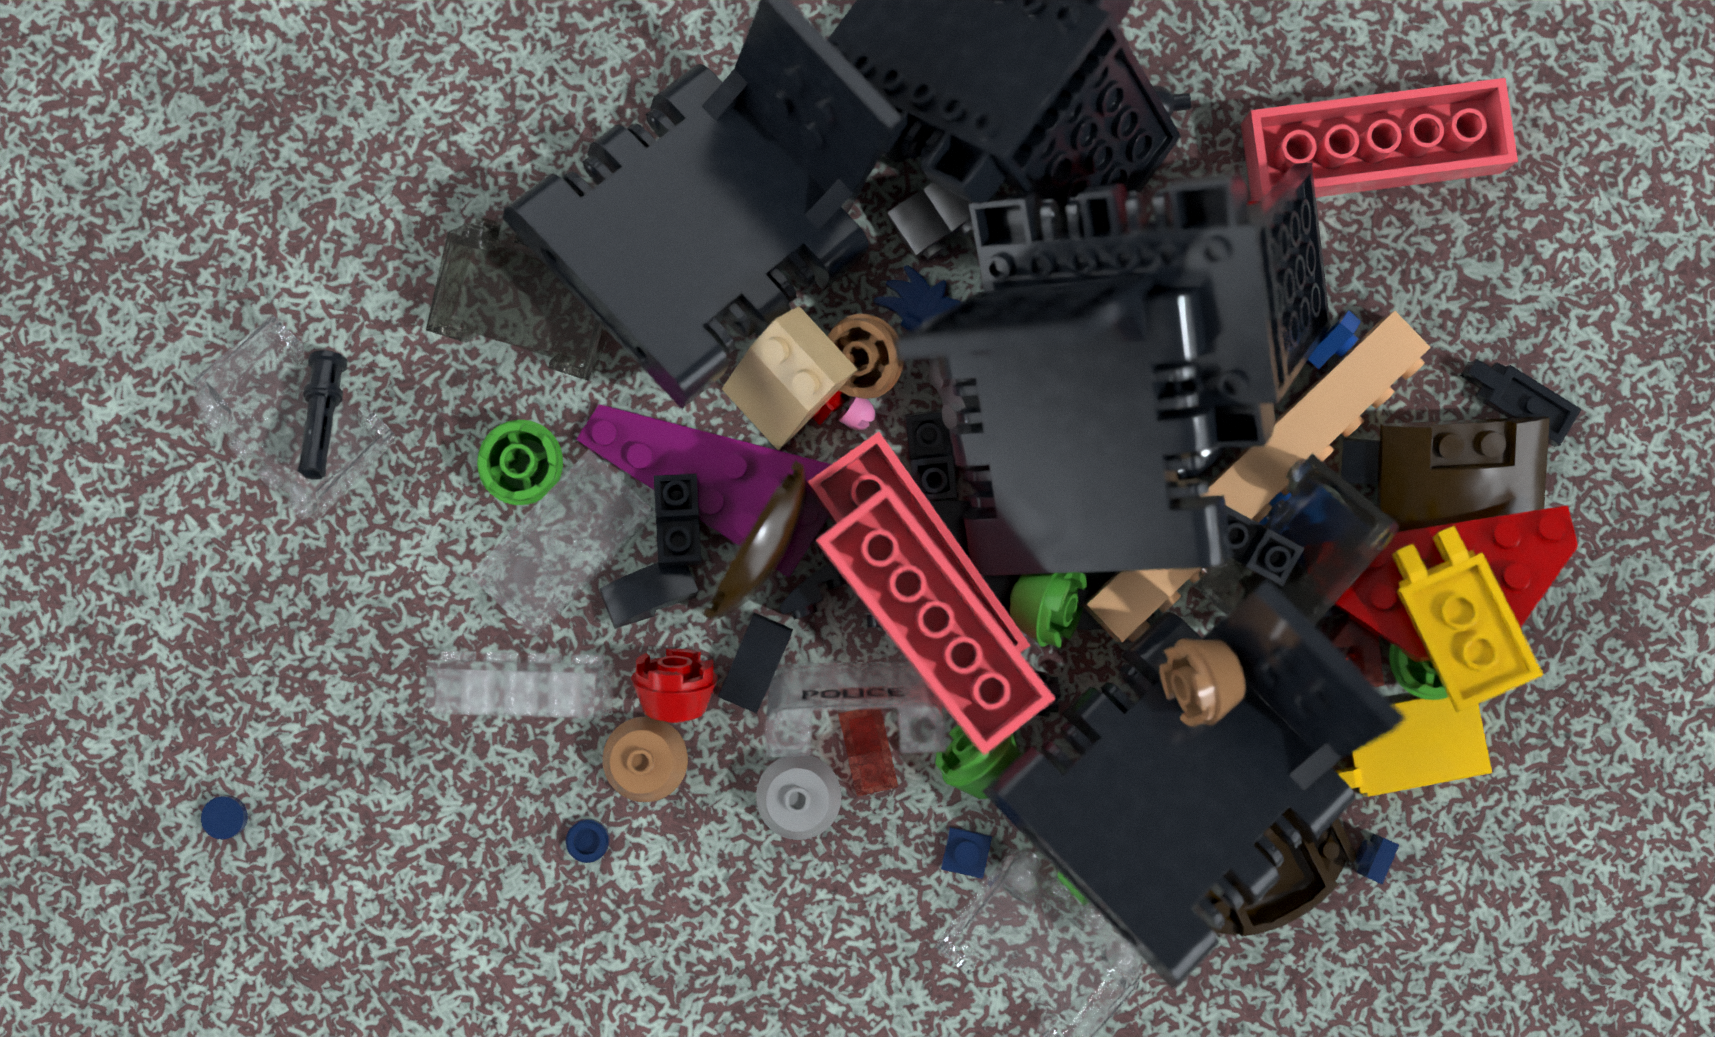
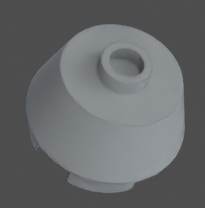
[756,754,842,840]

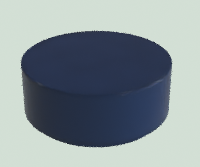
[201,795,248,840]
[566,819,610,863]

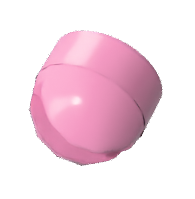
[839,397,875,430]

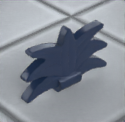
[873,265,961,332]

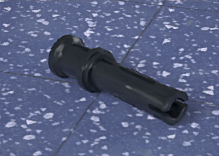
[297,350,348,480]

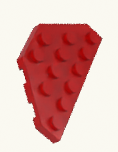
[1303,505,1578,662]

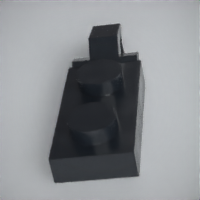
[1460,359,1581,447]

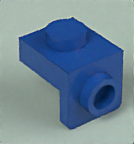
[1306,310,1361,369]

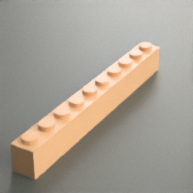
[1082,311,1431,642]

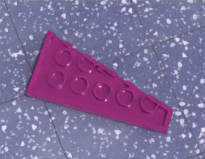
[576,404,832,578]

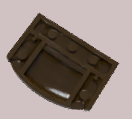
[1376,416,1550,532]
[702,460,807,620]
[1202,818,1357,937]

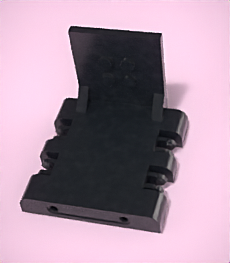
[502,0,902,409]
[827,0,1181,228]
[969,162,1331,448]
[896,274,1231,575]
[982,580,1407,989]

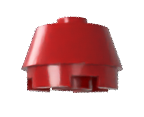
[631,648,718,723]

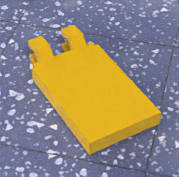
[1392,526,1543,713]
[1335,697,1492,797]

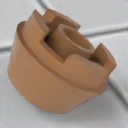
[827,314,905,399]
[1160,639,1245,726]
[602,717,688,802]

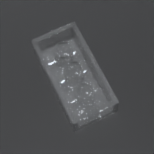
[469,449,655,635]
[425,650,615,718]

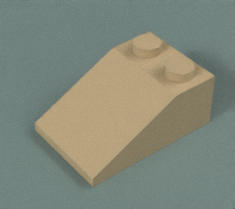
[722,306,858,450]

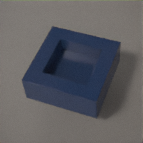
[941,826,992,879]
[1355,833,1399,885]

